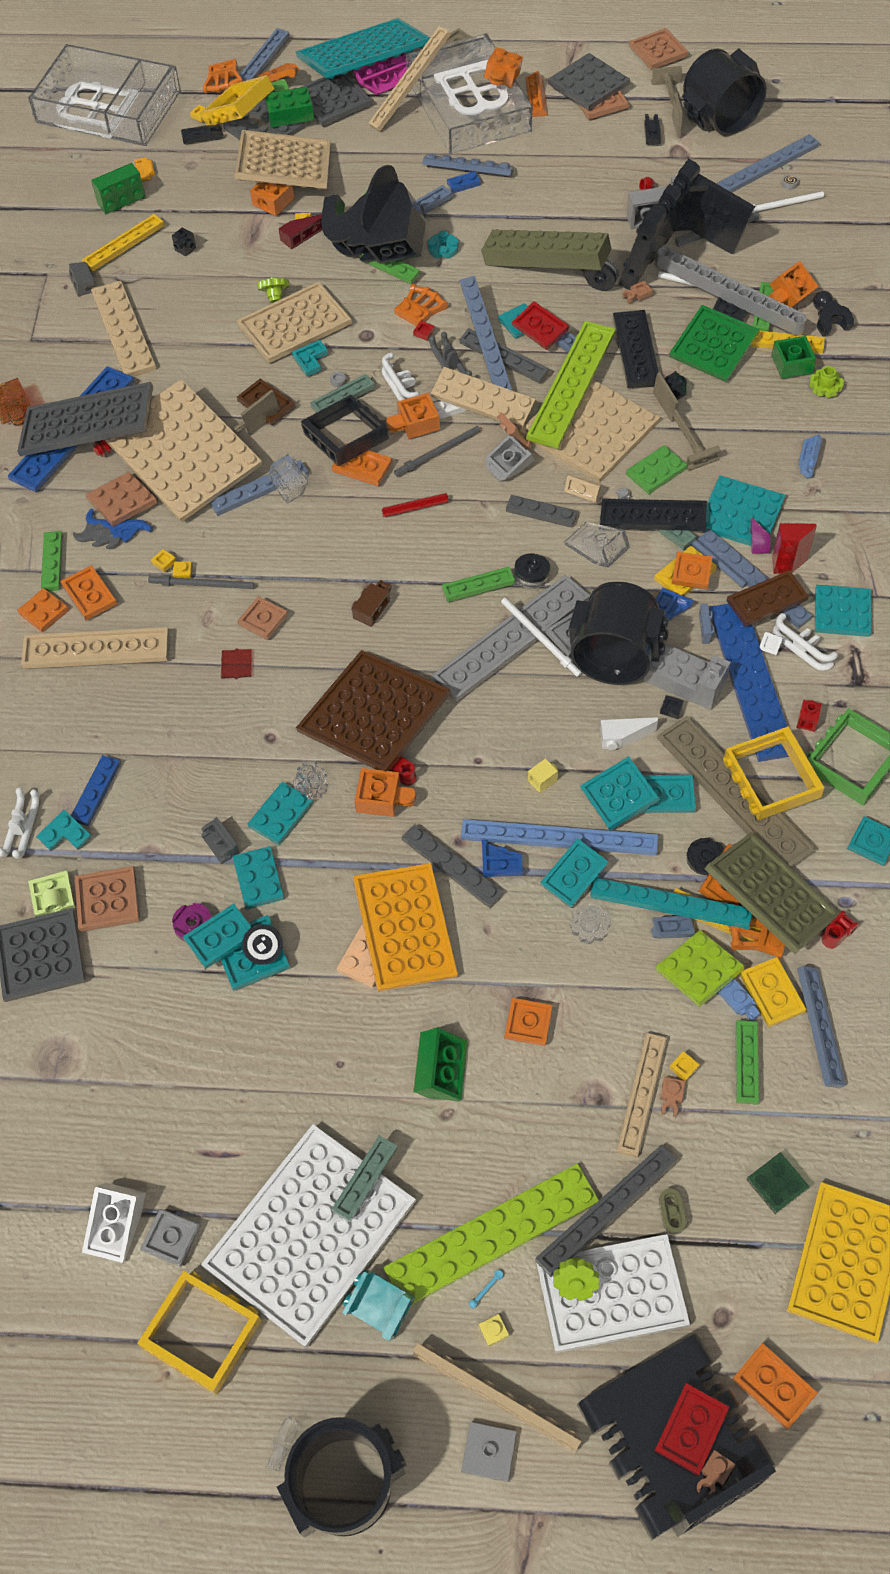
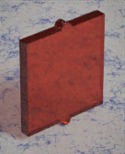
[221,648,252,680]

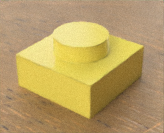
[478,1314,509,1347]

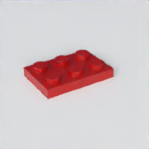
[512,301,569,350]
[655,1383,729,1476]

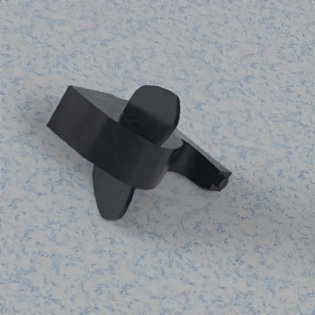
[321,165,426,264]

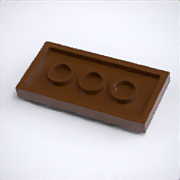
[726,570,809,627]

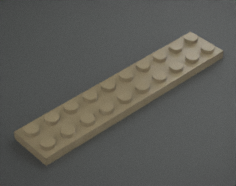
[657,716,815,868]

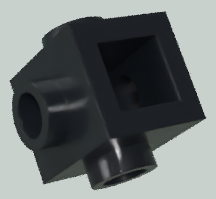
[172,227,196,256]
[664,371,687,400]

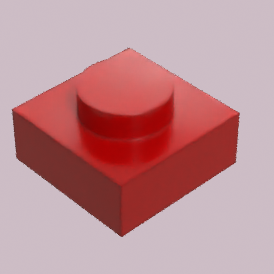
[413,321,435,341]

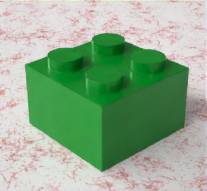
[771,335,816,379]

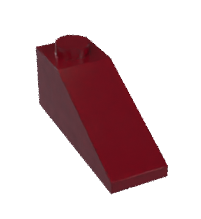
[278,214,322,249]

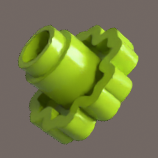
[257,277,290,303]
[809,366,844,398]
[553,1257,599,1301]

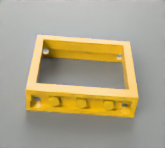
[200,75,274,125]
[723,726,824,820]
[137,1270,262,1395]

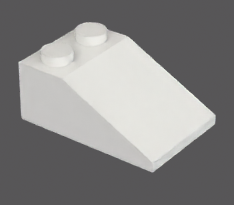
[82,1183,146,1263]

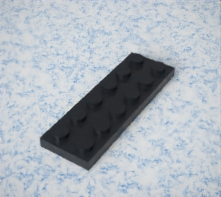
[613,310,659,388]
[600,499,707,531]

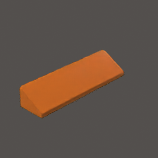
[526,71,548,117]

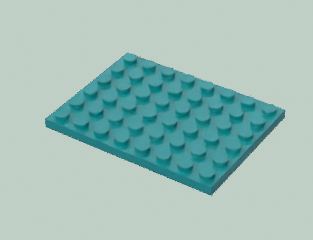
[296,18,431,79]

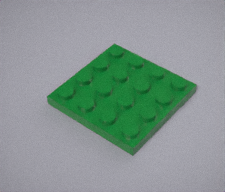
[669,305,760,382]

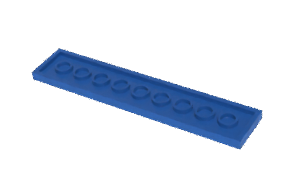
[8,366,135,492]
[709,604,789,762]

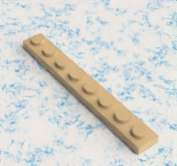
[368,26,451,131]
[413,1343,581,1453]

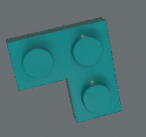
[292,340,328,377]
[36,810,92,851]

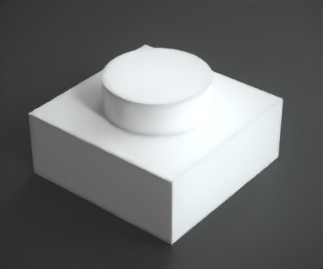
[760,631,783,655]

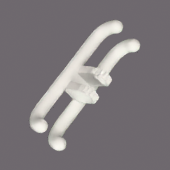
[381,353,420,401]
[773,613,838,671]
[0,788,40,859]

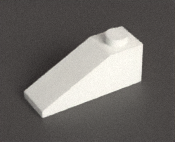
[600,717,658,750]

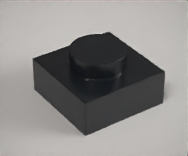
[660,695,684,719]

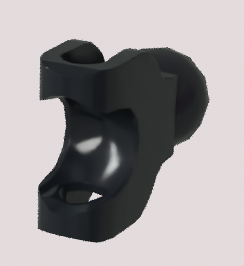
[813,291,854,336]

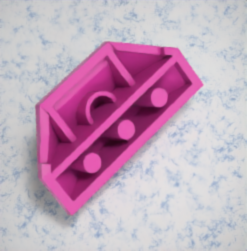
[353,53,409,95]

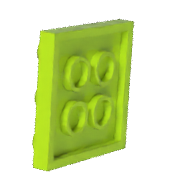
[656,930,744,1007]

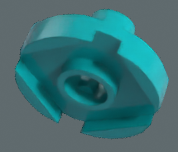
[428,231,459,259]

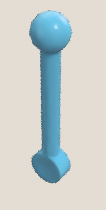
[469,1270,503,1308]

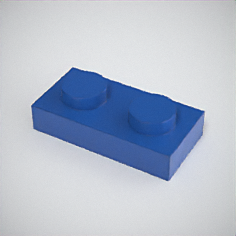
[447,171,481,193]

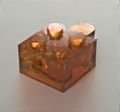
[0,378,31,426]

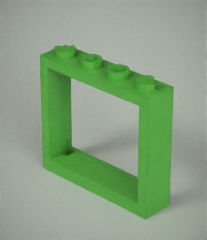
[807,708,890,806]

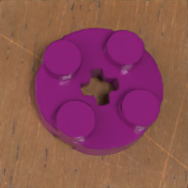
[172,903,212,941]

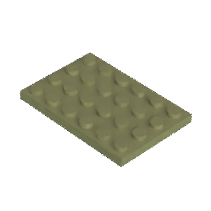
[705,832,839,954]

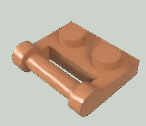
[497,412,532,450]

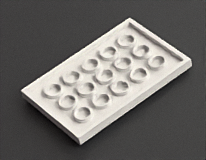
[536,1234,690,1353]

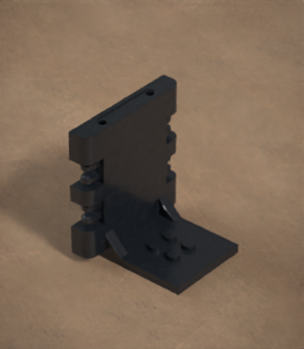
[619,158,756,290]
[577,1333,776,1541]

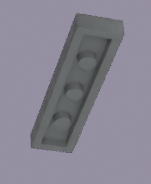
[506,495,577,528]

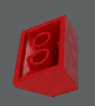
[772,523,817,574]

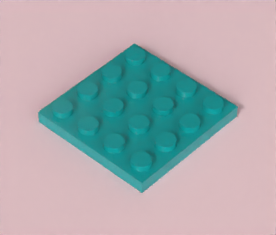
[703,475,786,546]

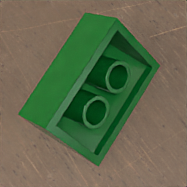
[413,1027,468,1101]

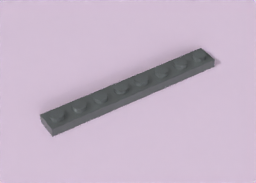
[535,1145,677,1277]

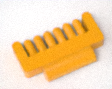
[134,157,155,182]

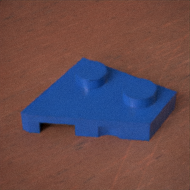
[656,588,694,621]
[482,840,523,877]

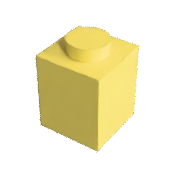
[528,759,558,793]

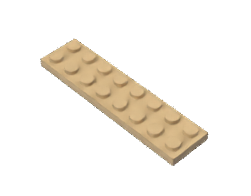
[91,281,156,377]
[21,627,169,669]

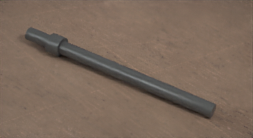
[394,426,480,476]
[148,575,254,589]

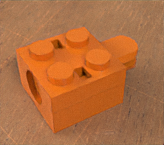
[484,47,523,88]
[250,182,294,216]
[769,261,819,308]
[386,393,440,439]
[354,768,416,817]

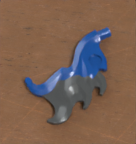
[73,509,153,549]

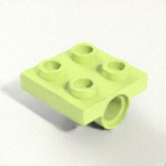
[28,871,76,917]

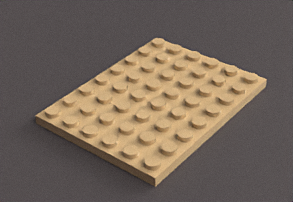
[105,379,263,522]

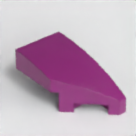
[750,518,770,554]

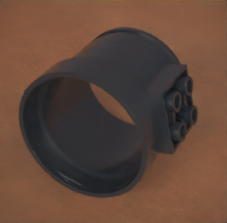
[682,48,767,135]
[569,581,669,685]
[277,1417,407,1538]

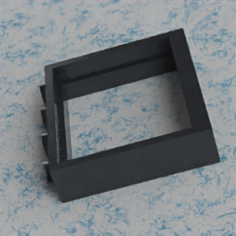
[301,394,389,466]

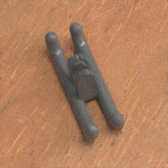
[429,332,472,376]

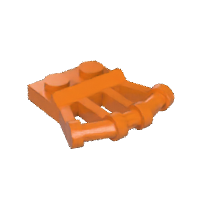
[203,59,243,93]
[258,63,299,82]
[394,283,449,326]
[729,905,785,958]

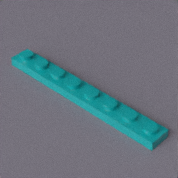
[590,878,753,930]

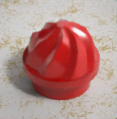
[639,177,655,190]

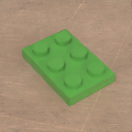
[626,445,687,495]

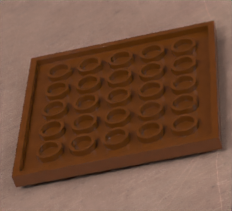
[296,650,451,772]

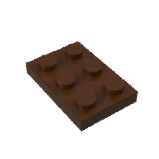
[237,378,295,426]

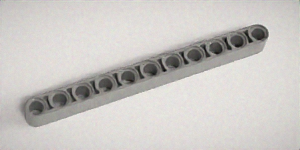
[657,247,807,335]

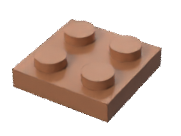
[238,596,288,640]

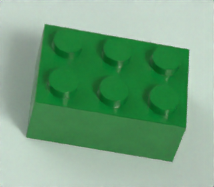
[265,87,314,128]
[91,162,145,215]

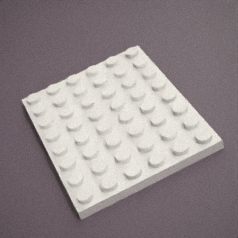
[201,1124,416,1348]

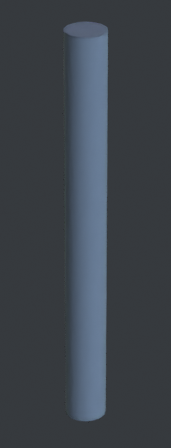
[692,540,747,588]

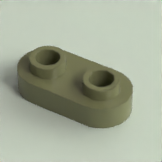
[659,1188,686,1235]

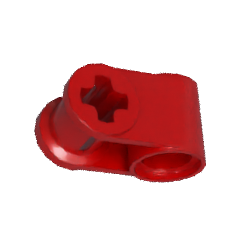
[390,757,417,786]
[822,910,860,949]

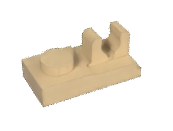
[564,475,602,502]

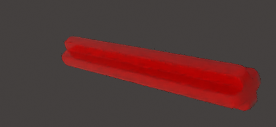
[382,493,449,517]

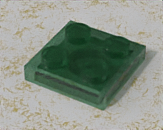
[746,1152,810,1215]

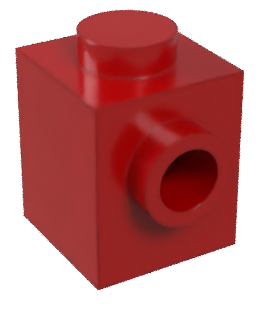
[796,699,822,732]

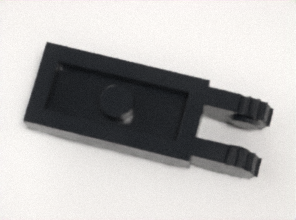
[644,114,661,145]
[181,124,224,144]

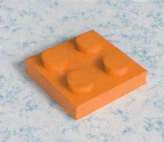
[672,552,713,589]
[17,588,69,633]
[504,998,553,1046]

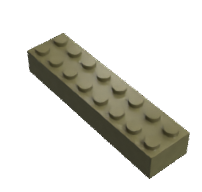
[481,229,612,270]

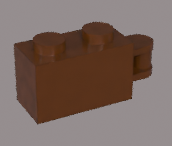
[351,580,392,627]

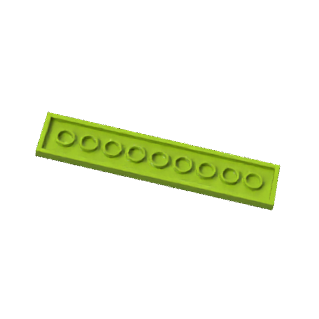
[526,321,615,449]
[383,1163,599,1305]

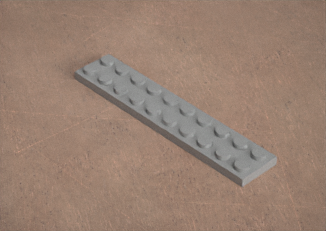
[432,575,590,702]

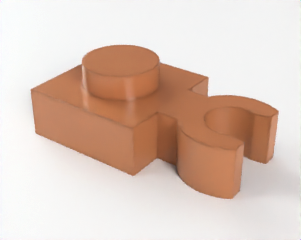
[623,281,653,303]
[660,1077,685,1117]
[697,1450,736,1495]

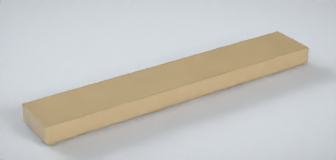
[616,1032,667,1158]

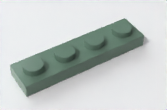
[310,374,375,413]
[331,1135,398,1223]

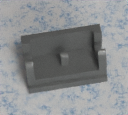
[69,262,94,297]
[201,817,240,864]

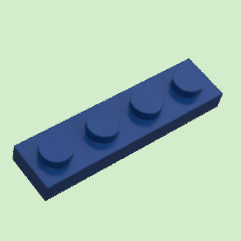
[71,755,121,827]

